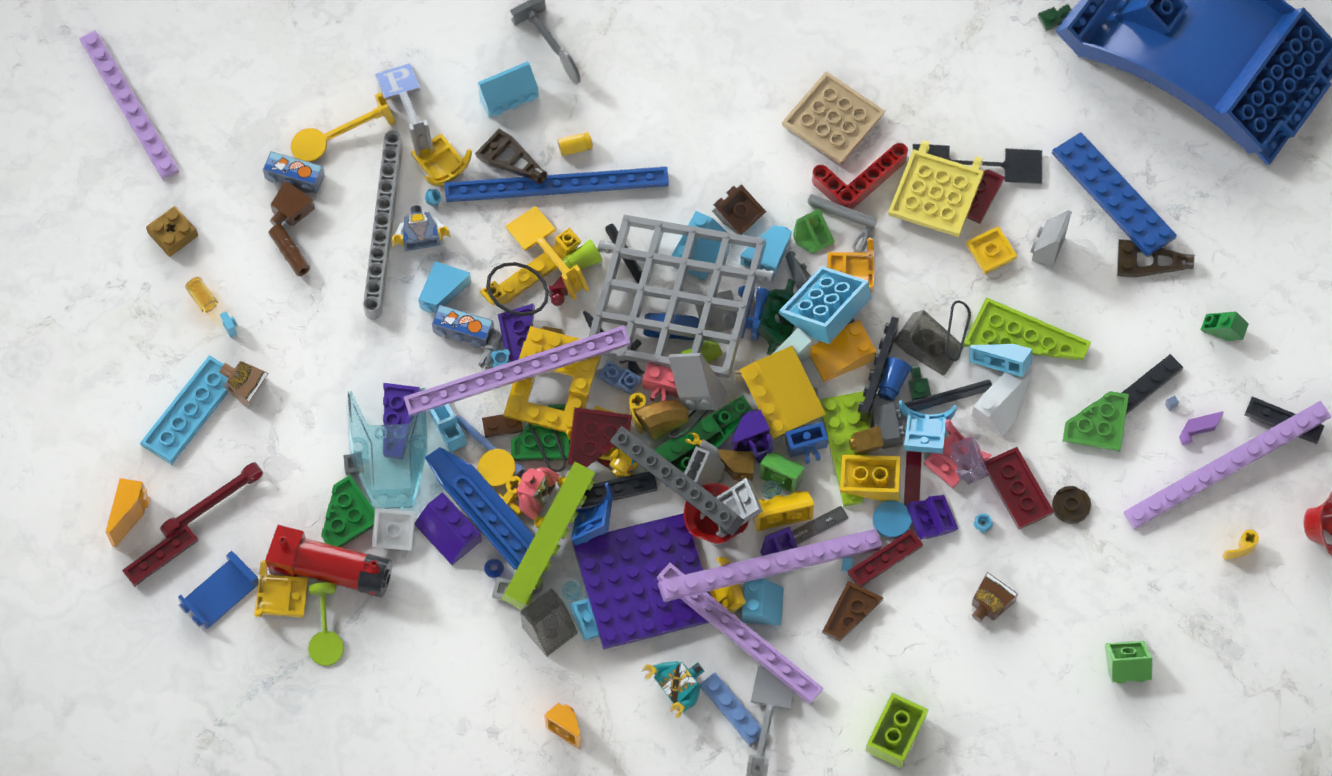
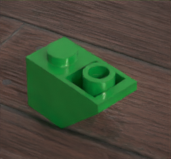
[1200,311,1249,341]

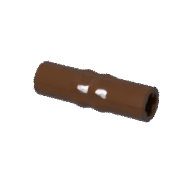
[268,224,310,276]

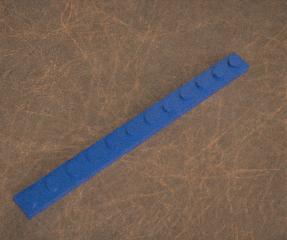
[445,166,669,203]

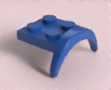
[572,482,613,546]

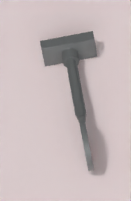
[510,0,581,84]

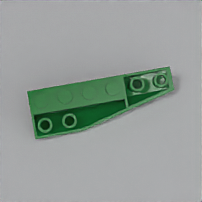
[654,394,753,487]

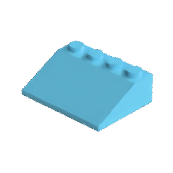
[779,266,871,344]

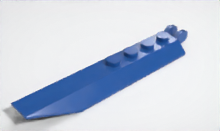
[425,447,534,570]

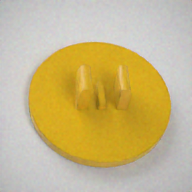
[477,449,516,487]

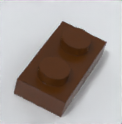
[482,414,523,438]

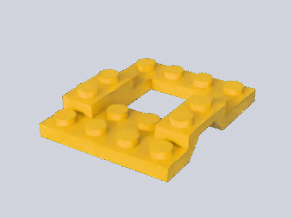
[503,326,602,433]

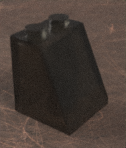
[520,588,578,657]

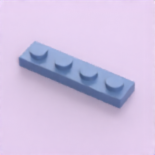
[700,673,762,746]

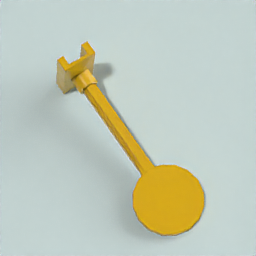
[290,92,397,162]

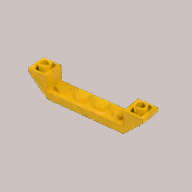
[480,227,581,306]

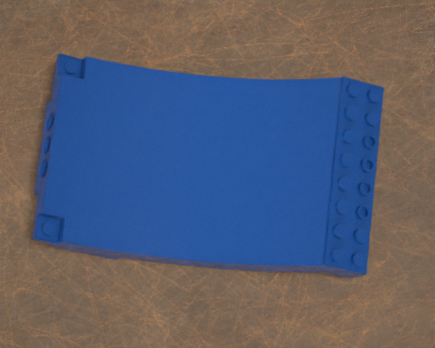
[1055,0,1332,165]

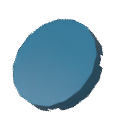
[873,501,912,539]

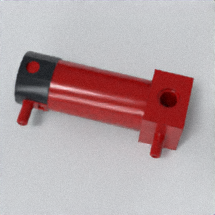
[265,524,392,598]

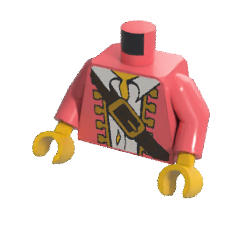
[516,467,566,528]

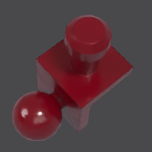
[549,276,568,306]

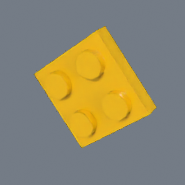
[966,226,1017,274]

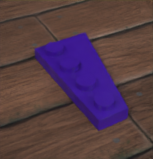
[383,383,421,459]

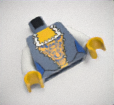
[392,205,451,251]

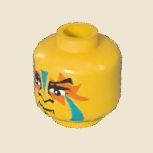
[610,450,638,478]

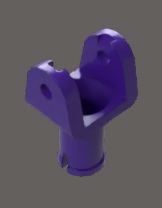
[748,433,774,464]

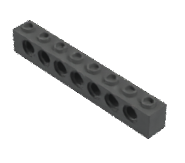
[610,426,745,536]

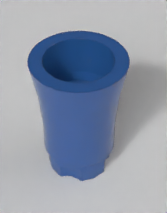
[877,357,912,402]

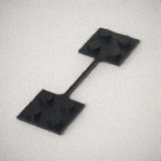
[912,144,1042,184]

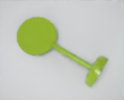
[308,583,344,666]

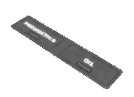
[792,506,848,545]

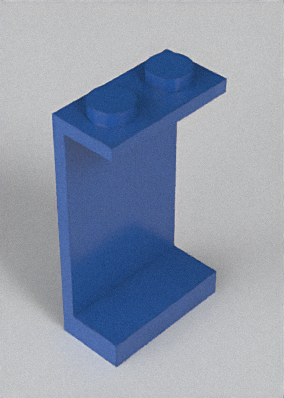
[178,550,259,630]

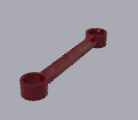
[160,462,263,538]

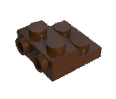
[712,184,766,235]

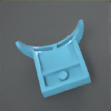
[899,400,957,454]

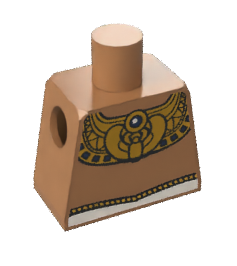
[219,361,269,407]

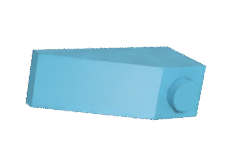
[970,344,1032,377]

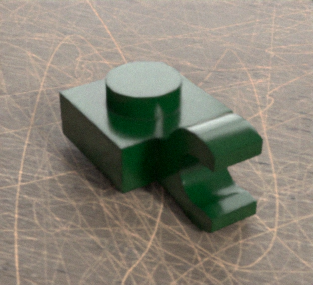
[1038,4,1072,31]
[908,365,931,401]

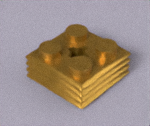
[146,206,198,257]

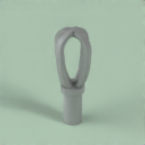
[852,226,872,253]

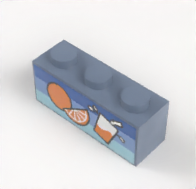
[263,151,325,193]
[432,305,494,348]

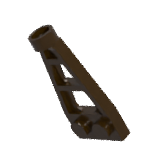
[475,128,547,184]
[1117,239,1195,277]

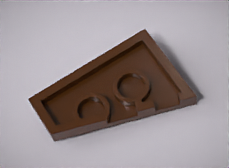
[822,581,884,642]

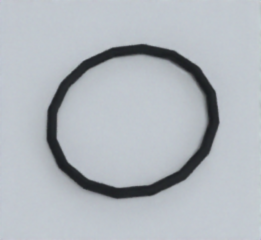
[486,262,549,316]

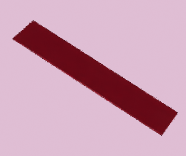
[904,451,922,506]

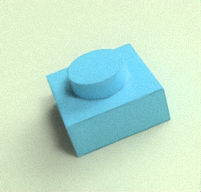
[220,312,238,338]

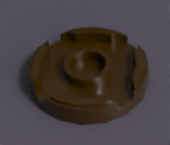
[1052,486,1091,524]

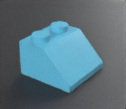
[742,579,784,626]

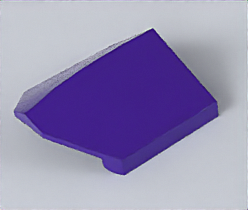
[760,526,798,556]

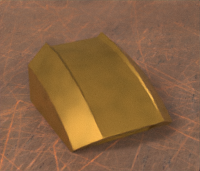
[634,400,689,440]

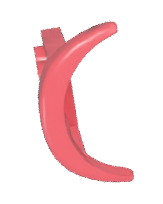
[924,419,992,489]

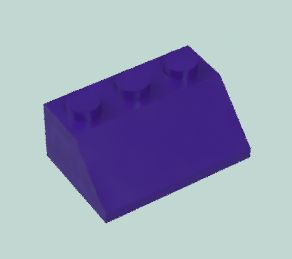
[414,492,482,566]

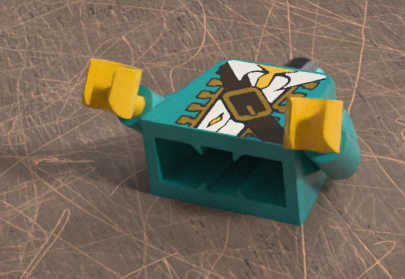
[642,661,705,718]

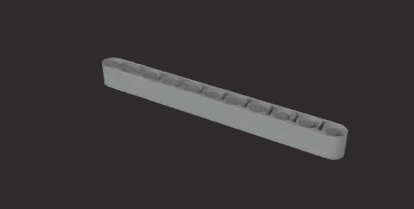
[363,130,402,320]

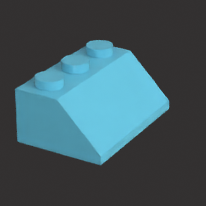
[478,61,539,118]
[672,211,727,281]

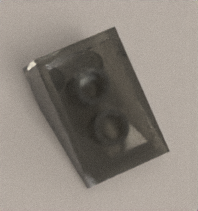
[893,310,964,376]

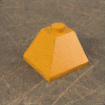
[544,703,581,749]

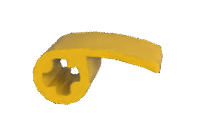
[629,393,646,434]
[1222,530,1259,559]

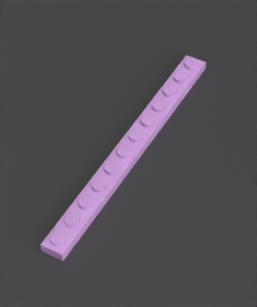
[404,325,631,417]
[1123,400,1331,529]
[658,529,882,602]

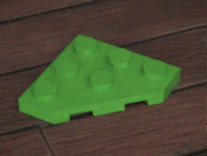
[1062,391,1129,452]

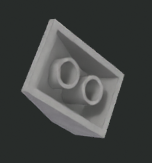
[1030,210,1072,268]
[669,353,727,410]

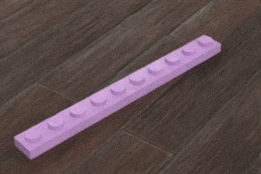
[79,30,179,180]
[657,563,823,704]

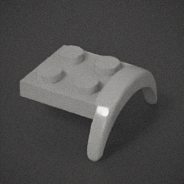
[716,478,763,537]

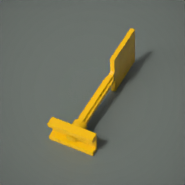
[505,206,589,300]

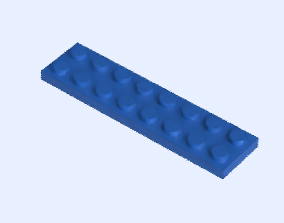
[1052,132,1177,257]

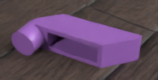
[1179,411,1224,445]

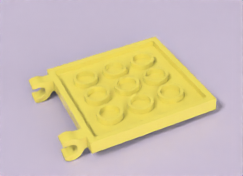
[888,140,984,237]

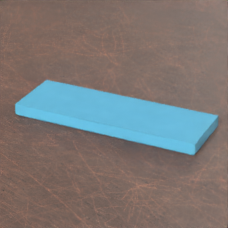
[140,355,229,465]

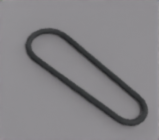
[945,300,971,362]
[669,410,709,439]
[528,423,566,472]

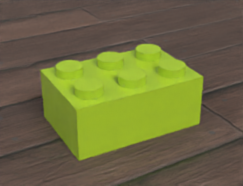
[865,692,929,769]

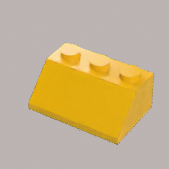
[752,491,814,532]

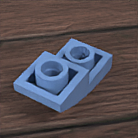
[597,361,642,394]

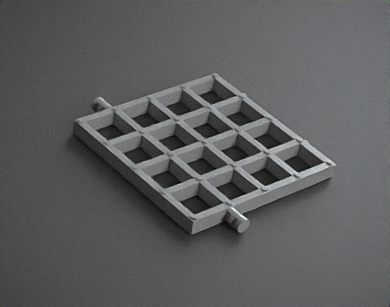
[588,215,775,379]

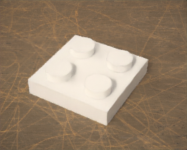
[372,508,415,551]

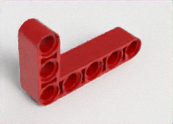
[812,143,908,209]

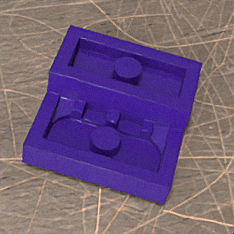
[906,495,958,540]

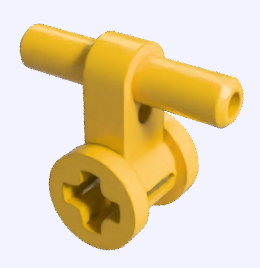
[495,476,523,516]

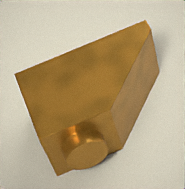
[849,426,883,455]
[718,449,755,482]

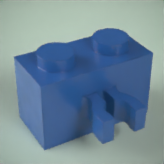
[784,422,828,464]

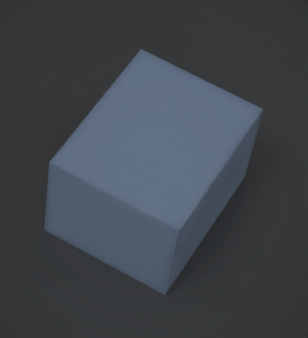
[1165,396,1179,410]

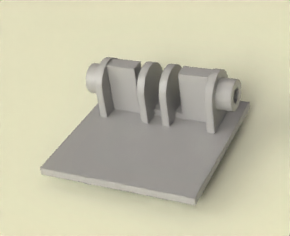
[695,290,737,332]

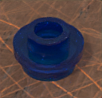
[484,559,504,578]

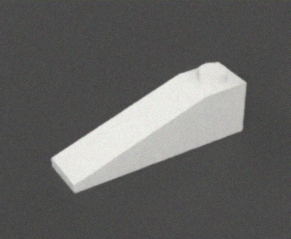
[971,369,1032,438]

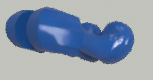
[735,286,770,341]

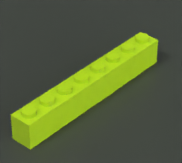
[501,462,595,610]

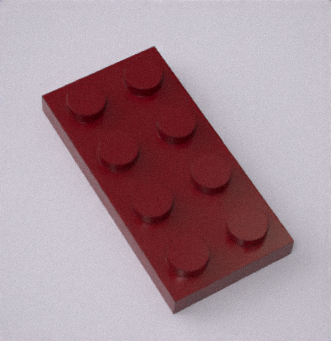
[982,447,1054,530]

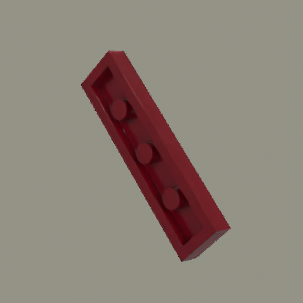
[122,524,199,587]
[847,529,923,587]

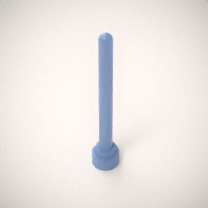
[455,415,526,477]

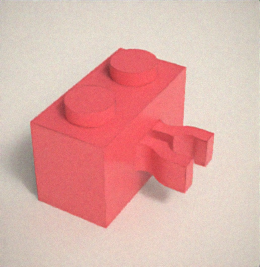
[643,363,679,401]

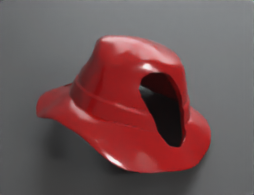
[684,483,749,543]
[1303,491,1332,556]

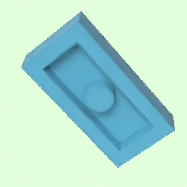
[570,599,599,641]

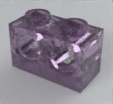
[950,436,989,485]

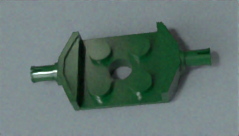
[758,279,796,355]

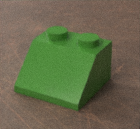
[760,452,805,493]
[1105,641,1152,683]

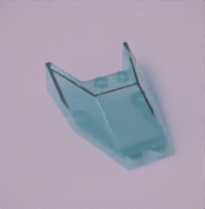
[346,388,428,509]

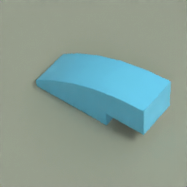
[429,404,467,452]

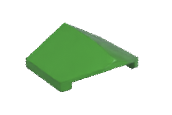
[793,209,835,253]

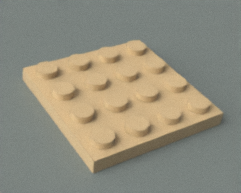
[782,71,885,165]

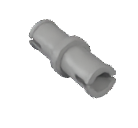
[478,331,502,370]

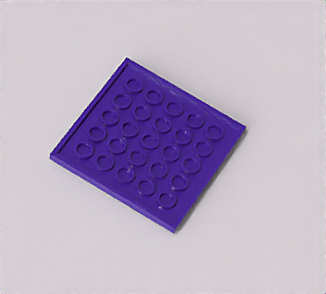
[572,513,711,650]

